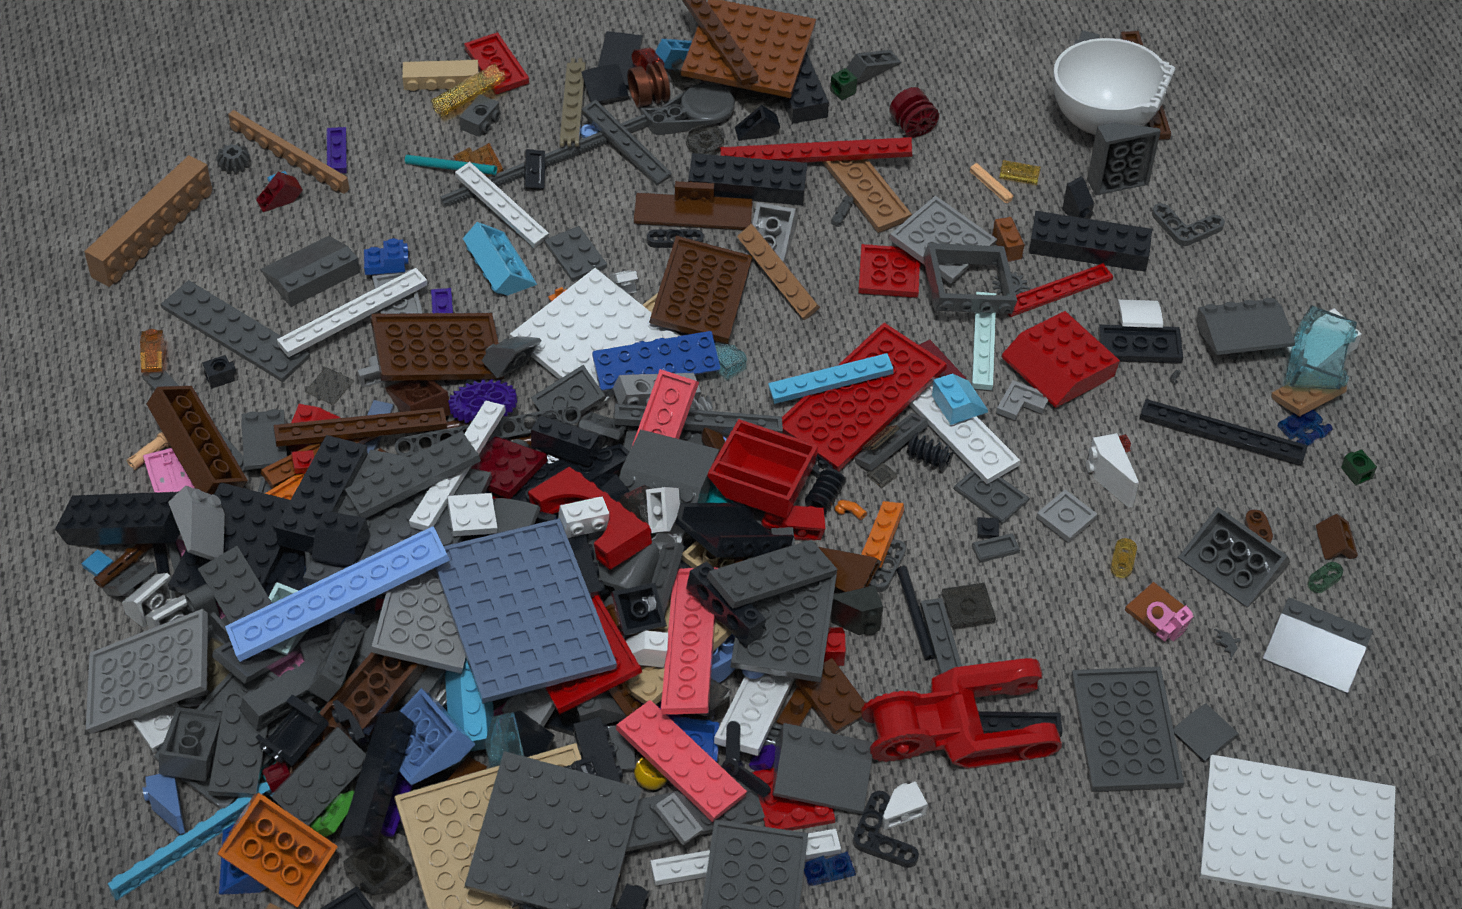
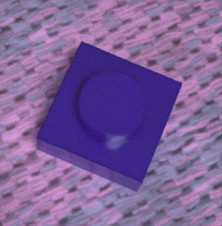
[749,744,775,771]

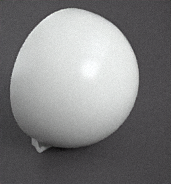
[1053,38,1175,135]

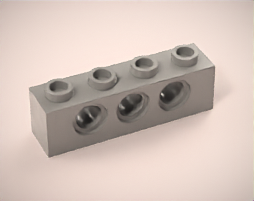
[613,373,701,406]

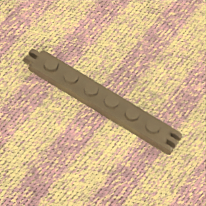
[560,58,586,147]

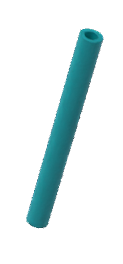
[405,155,497,175]

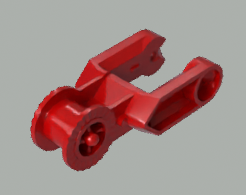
[861,658,1062,769]

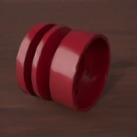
[889,87,939,138]

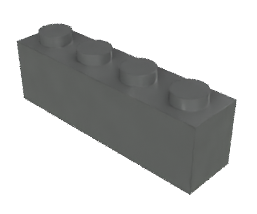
[240,656,321,730]

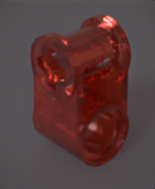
[631,47,665,71]

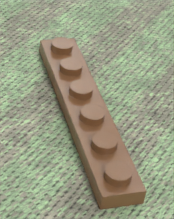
[737,223,820,320]

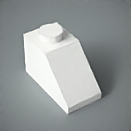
[646,487,680,533]
[625,630,668,668]
[882,781,928,830]

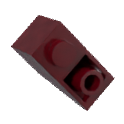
[256,171,303,212]

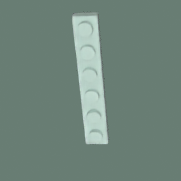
[972,292,996,390]

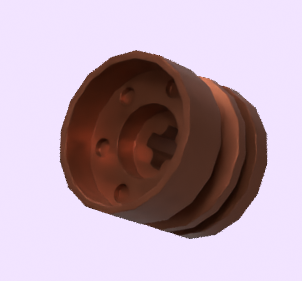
[627,62,671,108]

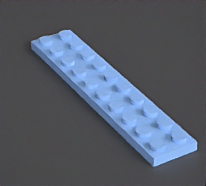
[225,526,450,662]

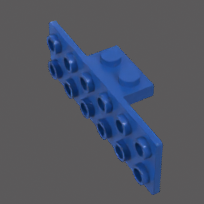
[592,331,720,391]

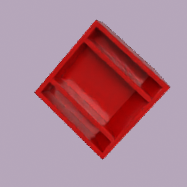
[1001,311,1120,408]
[707,419,818,518]

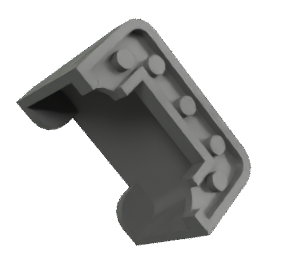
[587,530,660,591]

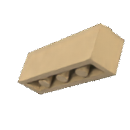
[403,60,479,91]

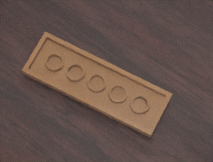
[822,159,912,233]

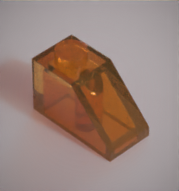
[140,329,166,373]

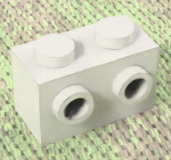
[558,497,610,538]

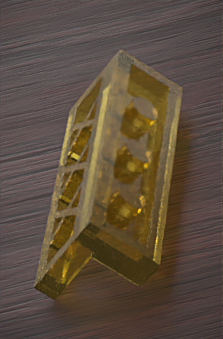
[431,64,506,117]

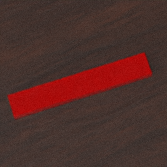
[1008,263,1114,317]

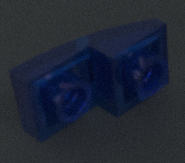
[804,851,856,886]

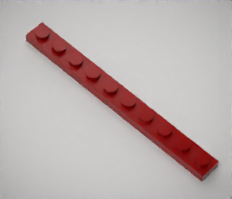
[721,137,912,163]

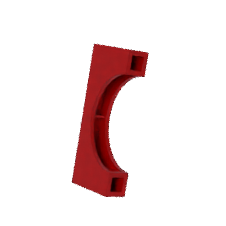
[528,467,652,569]

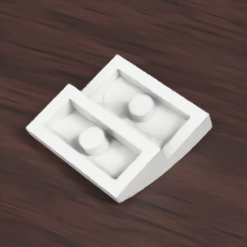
[1118,300,1163,328]

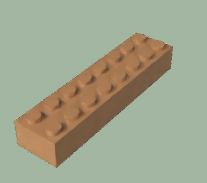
[84,155,212,287]

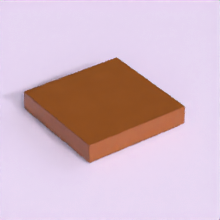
[1125,582,1184,634]

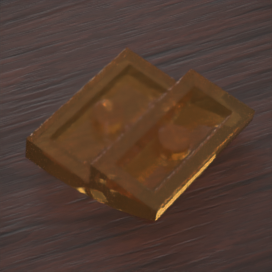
[453,143,504,177]

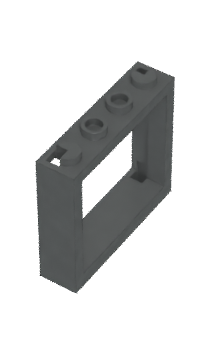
[923,243,1017,314]

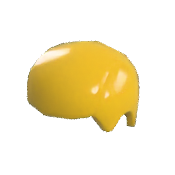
[634,757,667,790]

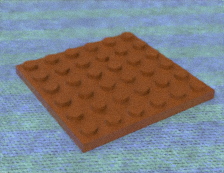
[681,0,816,98]

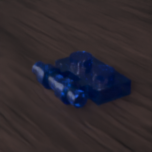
[1277,409,1333,446]

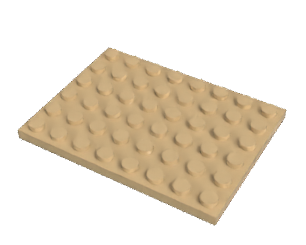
[394,743,620,909]

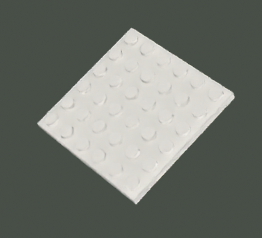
[510,268,680,410]

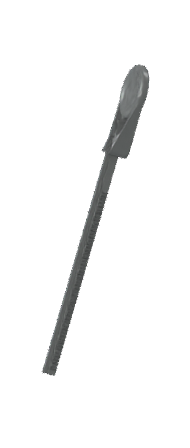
[440,83,735,208]

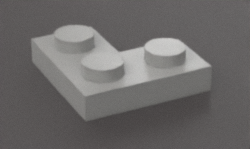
[996,380,1049,420]

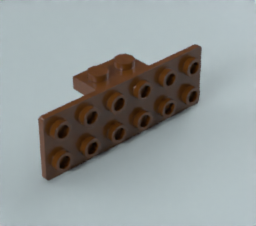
[634,181,752,230]

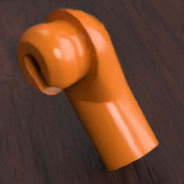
[834,500,867,520]

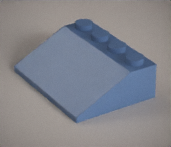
[400,688,475,785]

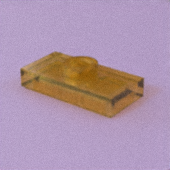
[999,160,1040,185]

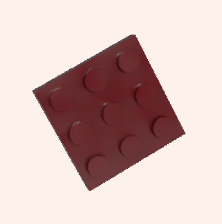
[471,436,548,499]

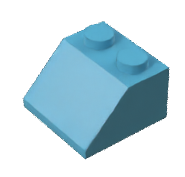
[932,374,988,425]

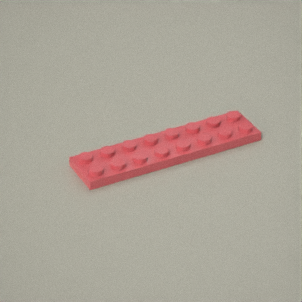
[661,567,718,715]

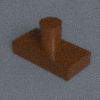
[776,688,813,726]

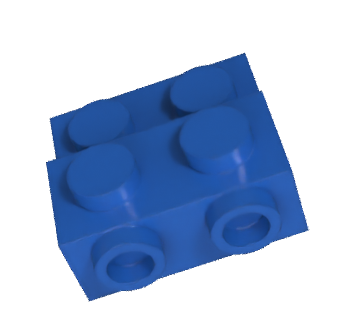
[364,238,409,275]
[673,717,719,762]

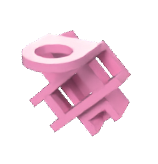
[1147,602,1194,642]

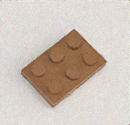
[1271,368,1347,416]

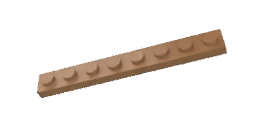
[228,110,349,194]

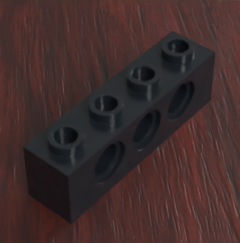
[686,561,766,646]

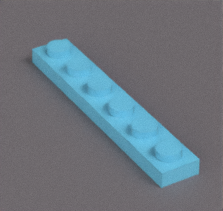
[768,353,894,404]

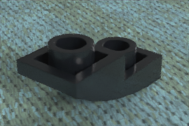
[332,700,369,746]

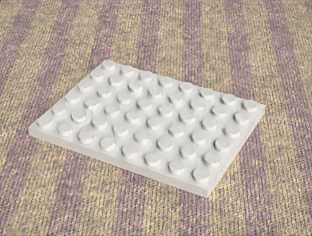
[1200,755,1395,909]

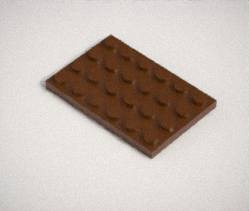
[649,236,752,344]
[370,313,505,381]

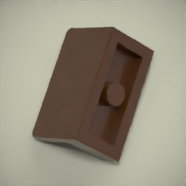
[1316,513,1358,560]

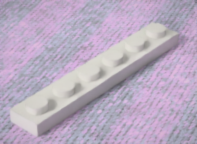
[455,162,549,248]

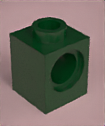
[830,68,857,101]
[1341,449,1377,486]

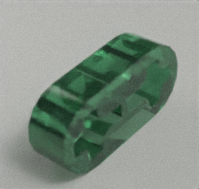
[1307,562,1344,593]

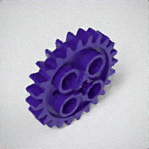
[448,379,517,423]

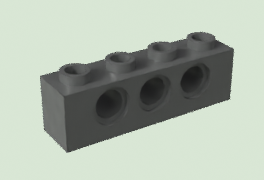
[308,616,366,702]

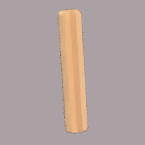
[970,163,1013,203]

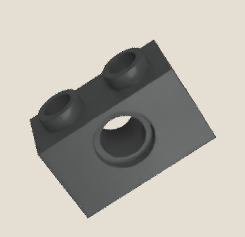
[459,94,501,137]

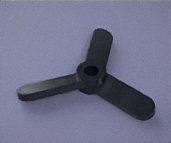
[721,721,771,797]

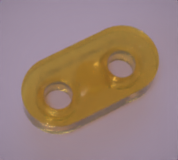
[1111,538,1137,578]

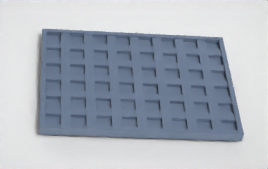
[435,518,617,703]

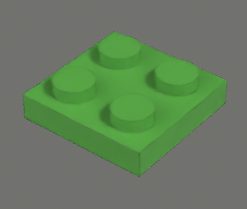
[310,790,354,837]

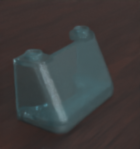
[1284,305,1358,390]

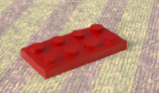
[464,32,529,95]

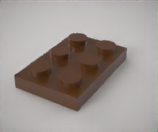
[795,658,866,734]

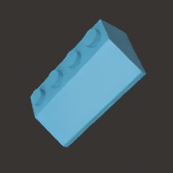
[463,222,537,296]
[445,657,496,752]

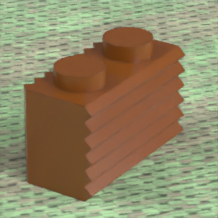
[992,217,1025,262]

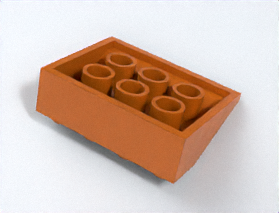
[217,793,338,908]

